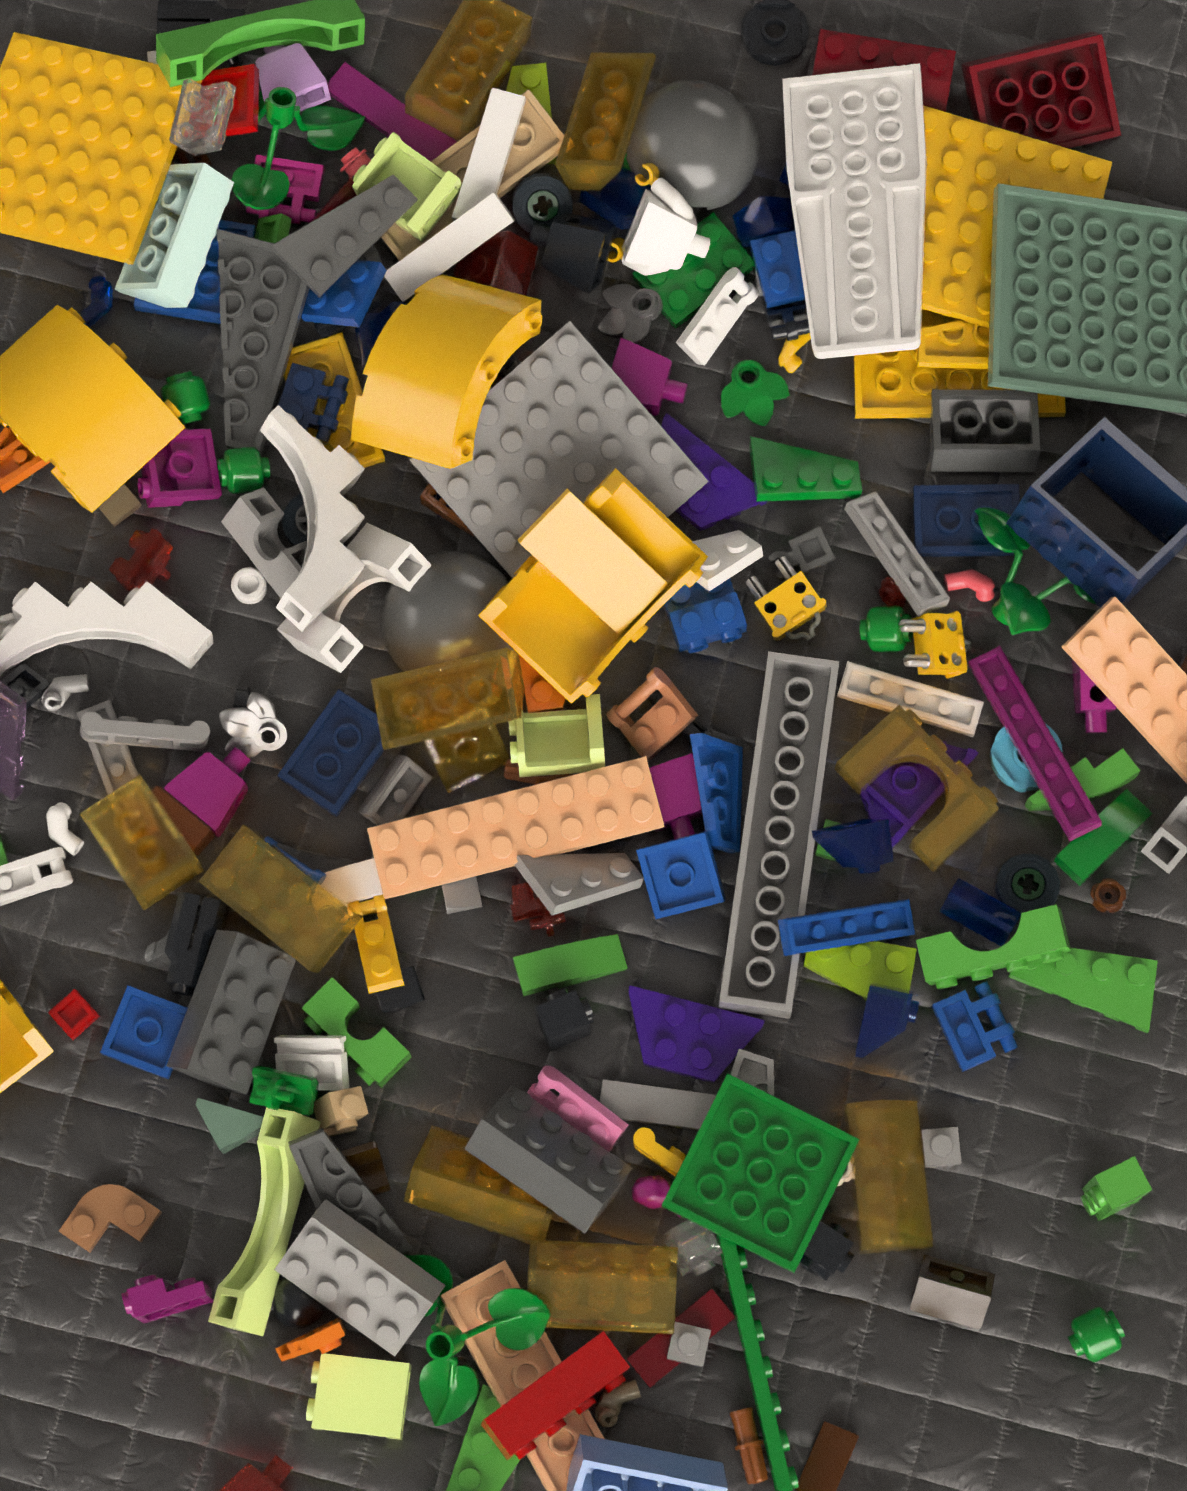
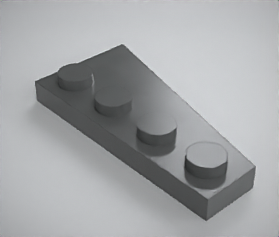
[270,175,418,298]
[288,1128,413,1253]

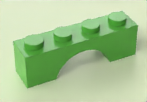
[916,904,1071,990]

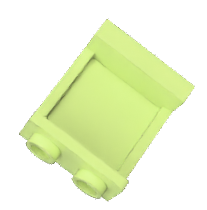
[352,132,462,242]
[508,694,605,777]
[306,1353,411,1440]

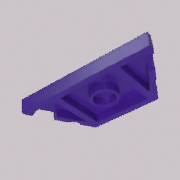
[661,413,768,531]
[855,730,978,856]
[628,985,765,1083]

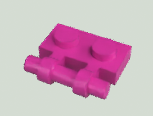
[246,155,325,225]

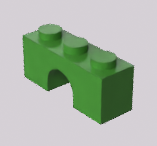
[302,977,412,1088]
[1081,1156,1152,1221]

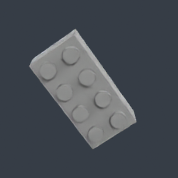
[274,1199,445,1357]

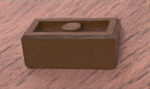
[795,1421,859,1491]

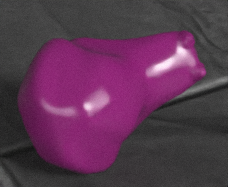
[632,1175,681,1217]

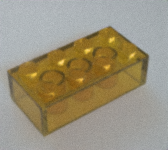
[405,0,532,141]
[199,824,363,973]

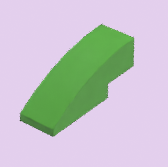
[1025,748,1140,811]
[513,934,628,997]

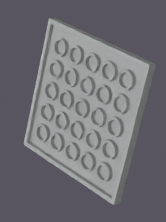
[409,321,709,578]

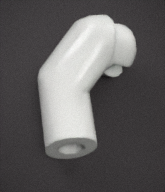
[46,802,84,856]

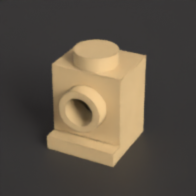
[314,1086,369,1137]

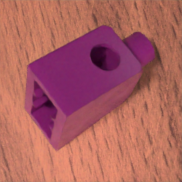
[611,338,688,416]
[1072,659,1117,733]
[164,747,251,838]
[649,753,703,839]

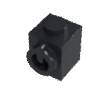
[799,1221,855,1281]

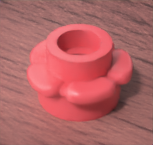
[340,147,371,177]

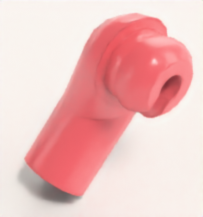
[944,569,995,602]

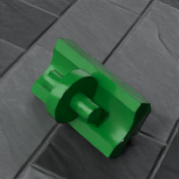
[249,1066,319,1116]

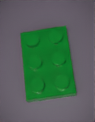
[632,213,755,329]

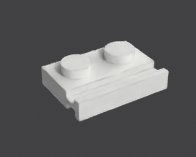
[274,1035,349,1091]

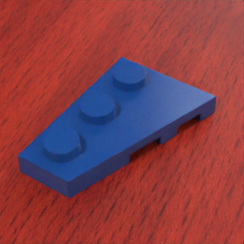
[690,733,743,853]

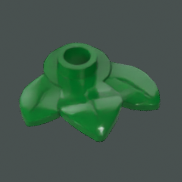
[721,360,789,426]

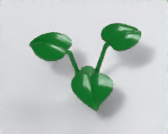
[231,87,365,210]
[974,507,1096,635]
[404,1254,551,1426]

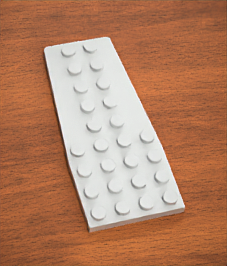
[782,63,927,359]

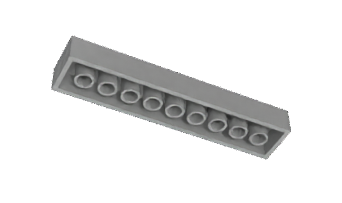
[718,651,839,1019]

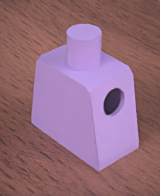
[255,43,331,112]

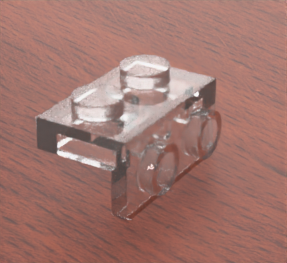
[169,78,237,156]

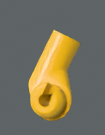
[778,333,811,373]

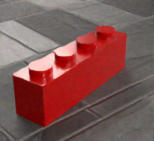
[481,1331,630,1460]

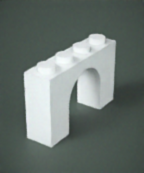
[277,523,431,673]

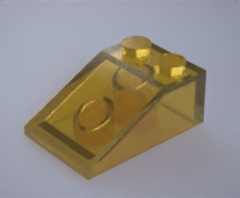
[80,774,204,910]

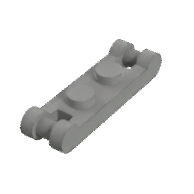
[80,711,210,751]

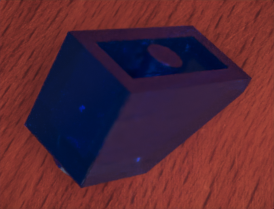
[732,196,795,247]
[812,818,894,873]
[855,982,920,1058]

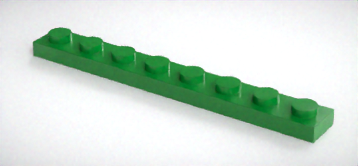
[716,1234,799,1491]

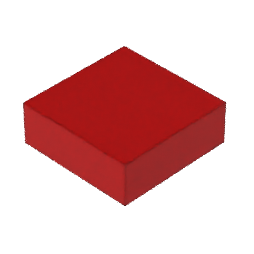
[48,989,100,1040]

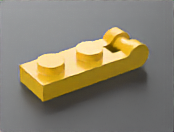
[349,894,404,994]
[633,1127,686,1177]

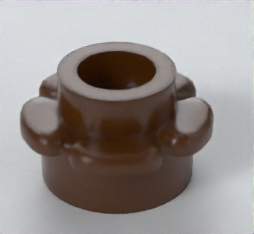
[1090,878,1126,913]

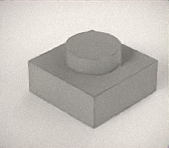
[921,1127,962,1168]
[667,1322,711,1367]

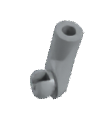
[41,674,89,712]

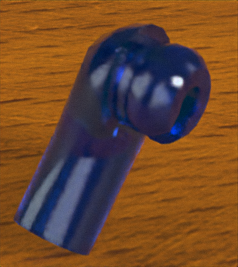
[79,276,113,327]

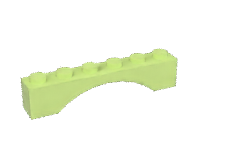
[208,1107,321,1336]

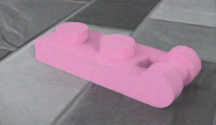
[527,1066,628,1152]

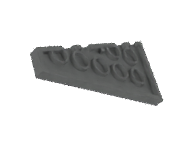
[217,229,309,455]

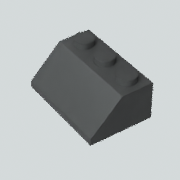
[930,389,1040,472]

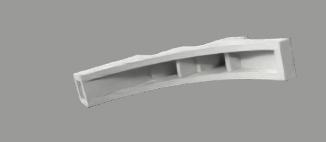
[260,405,365,631]
[0,581,213,678]

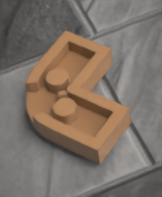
[59,1184,162,1253]

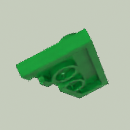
[749,436,862,502]

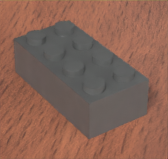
[166,930,296,1095]
[465,1085,633,1233]

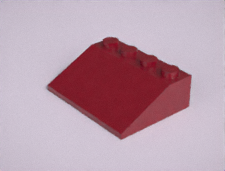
[812,29,956,112]
[961,31,1122,149]

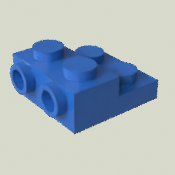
[664,578,747,653]

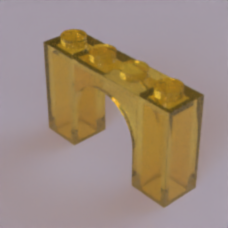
[834,705,999,873]

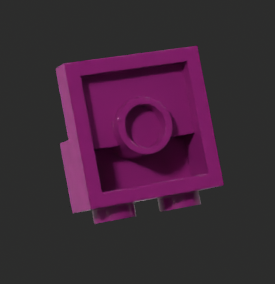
[137,429,222,508]
[121,1275,214,1324]

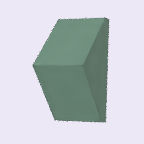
[195,1098,264,1154]

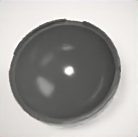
[624,79,760,210]
[380,550,514,690]

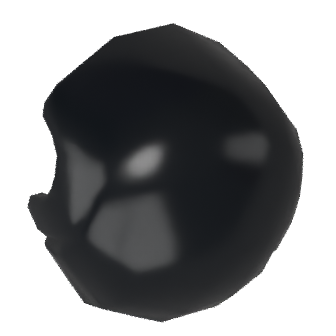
[272,1277,327,1329]

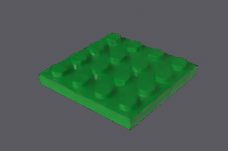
[662,1073,860,1273]

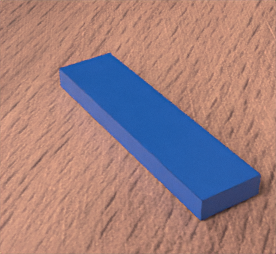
[778,899,915,956]

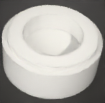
[231,567,267,604]

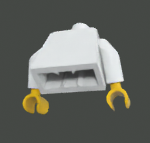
[607,163,710,276]

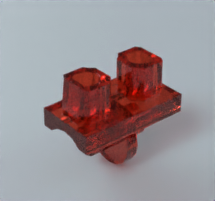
[109,528,174,593]
[510,882,566,937]

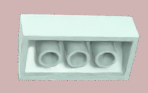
[115,163,234,308]

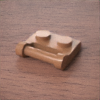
[606,667,699,761]

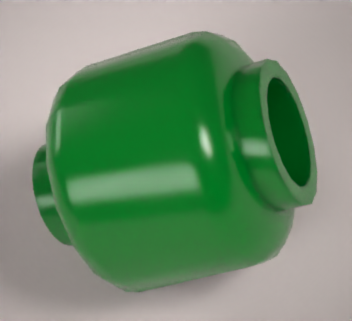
[160,371,210,425]
[218,446,270,494]
[860,606,913,652]
[1067,1307,1125,1362]

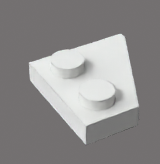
[692,530,763,591]

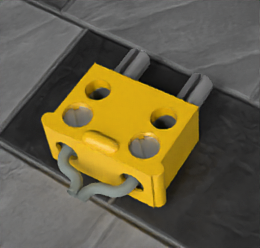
[746,556,827,641]
[899,611,971,679]

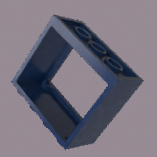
[1006,417,1187,608]

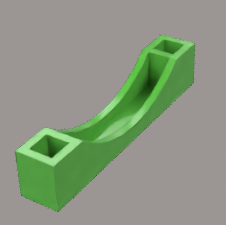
[156,0,365,87]

